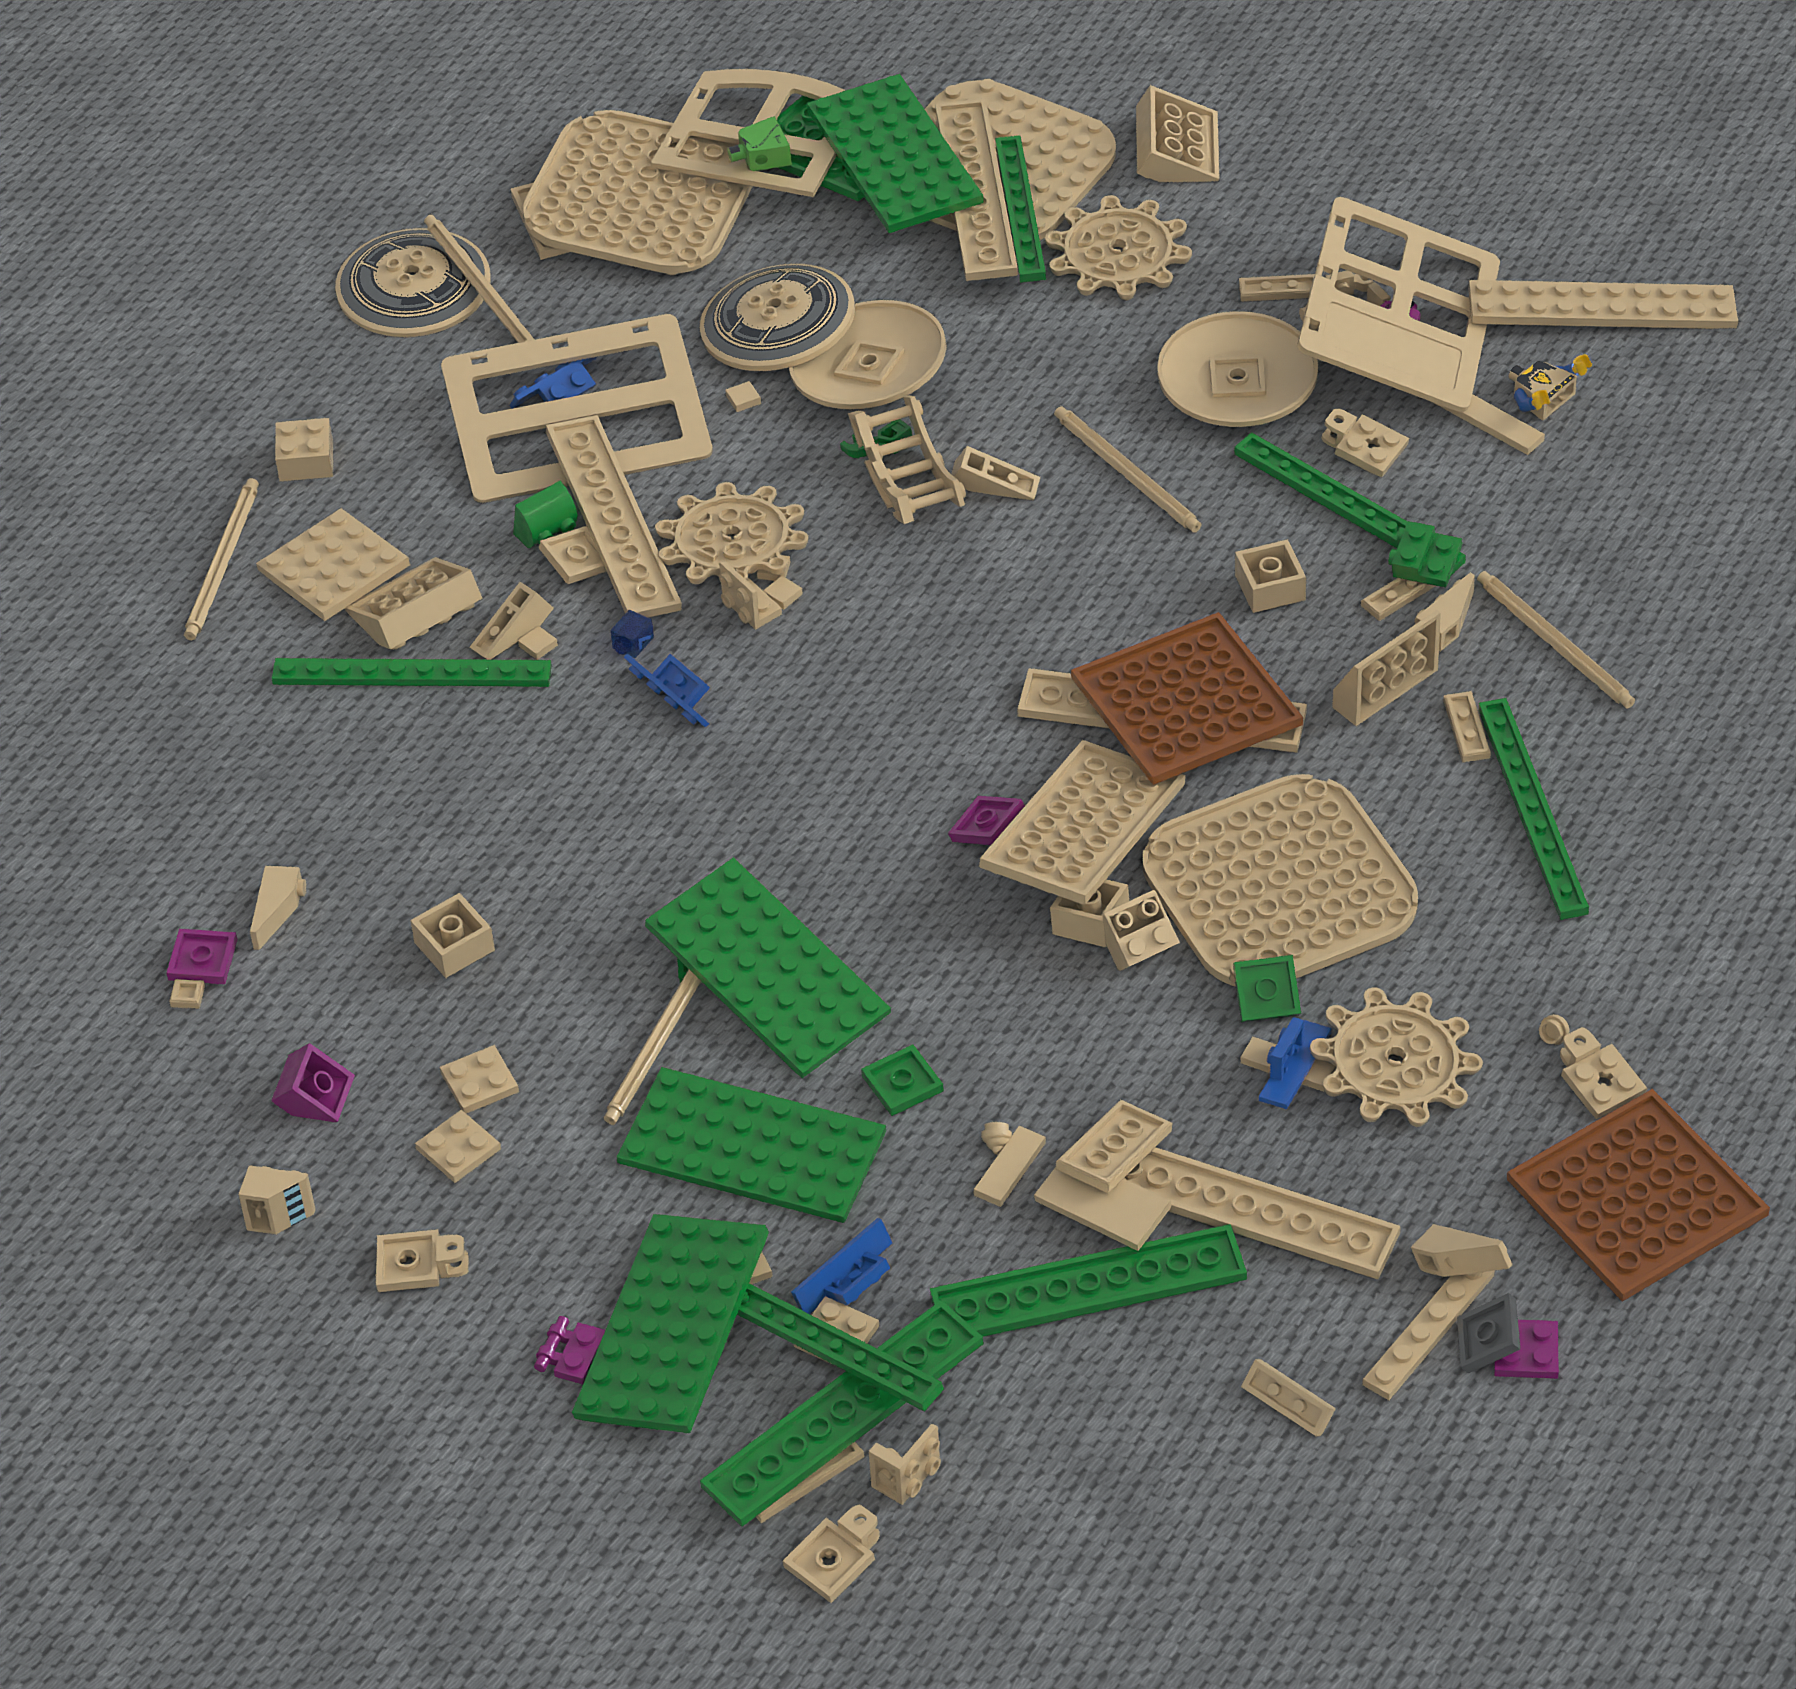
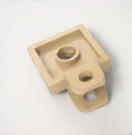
[1321,409,1409,477]
[1560,1027,1647,1119]
[376,1229,469,1292]
[783,1505,880,1603]

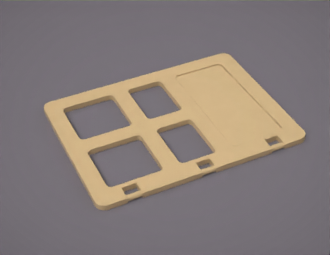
[1297,197,1500,412]

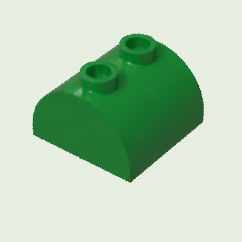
[513,481,578,548]

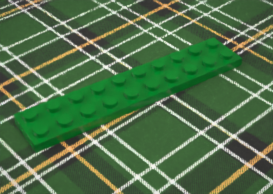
[930,1224,1247,1337]
[700,1300,984,1527]

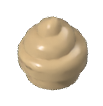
[1539,1014,1569,1045]
[981,1122,1012,1155]

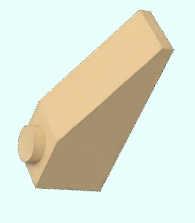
[951,446,1040,501]
[470,582,554,660]
[250,866,306,950]

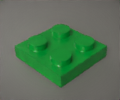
[1233,955,1301,1023]
[861,1044,944,1116]

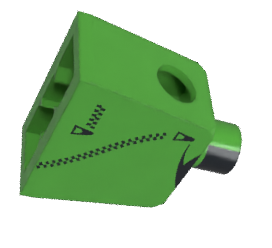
[727,116,792,171]

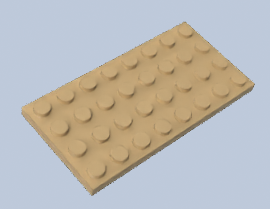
[979,740,1186,905]

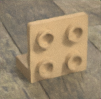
[719,560,782,630]
[869,1424,941,1505]

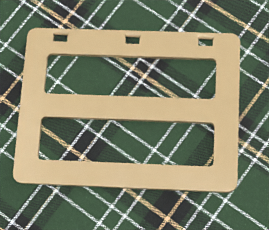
[441,314,713,503]

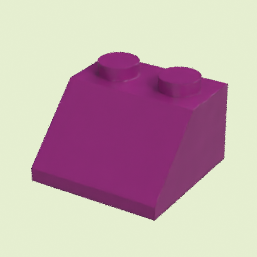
[271,1043,355,1122]

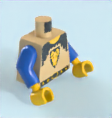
[1509,354,1592,420]

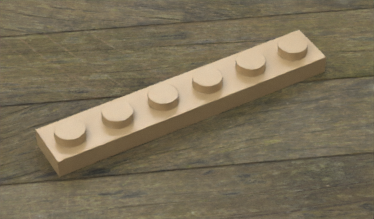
[1363,1271,1495,1400]

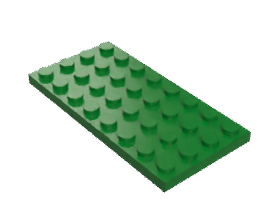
[807,74,984,233]
[645,857,891,1078]
[617,1067,886,1223]
[572,1214,769,1433]

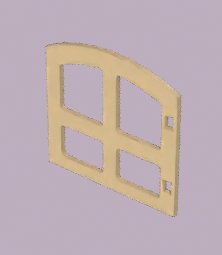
[651,69,845,197]

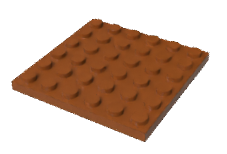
[1071,612,1303,785]
[1507,1089,1770,1302]

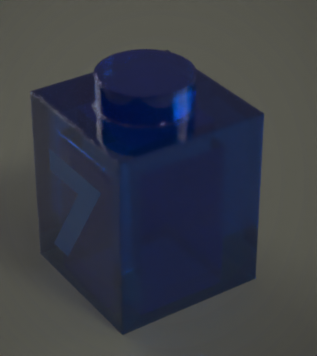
[610,610,654,658]

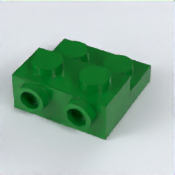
[1388,521,1462,588]

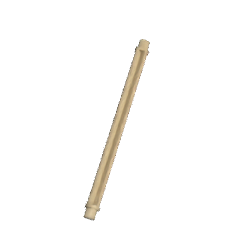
[424,215,535,343]
[1054,406,1201,532]
[184,478,259,640]
[1477,571,1635,708]
[604,970,701,1125]

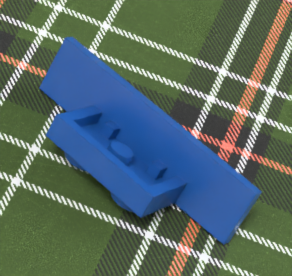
[509,356,598,409]
[624,653,710,727]
[1259,1017,1332,1109]
[791,1218,892,1314]

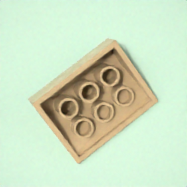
[1136,85,1219,182]
[344,557,483,650]
[1333,610,1441,726]

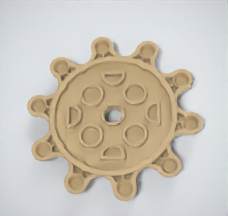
[1045,195,1192,300]
[655,482,808,584]
[1310,988,1483,1127]

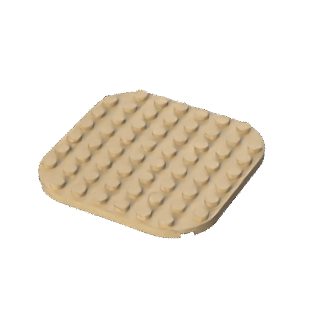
[925,79,1116,240]
[523,110,753,275]
[1143,774,1418,987]

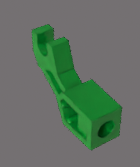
[840,419,913,459]

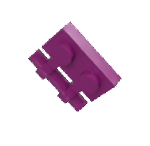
[534,1316,605,1385]

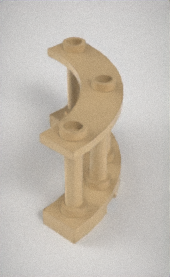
[848,395,966,524]

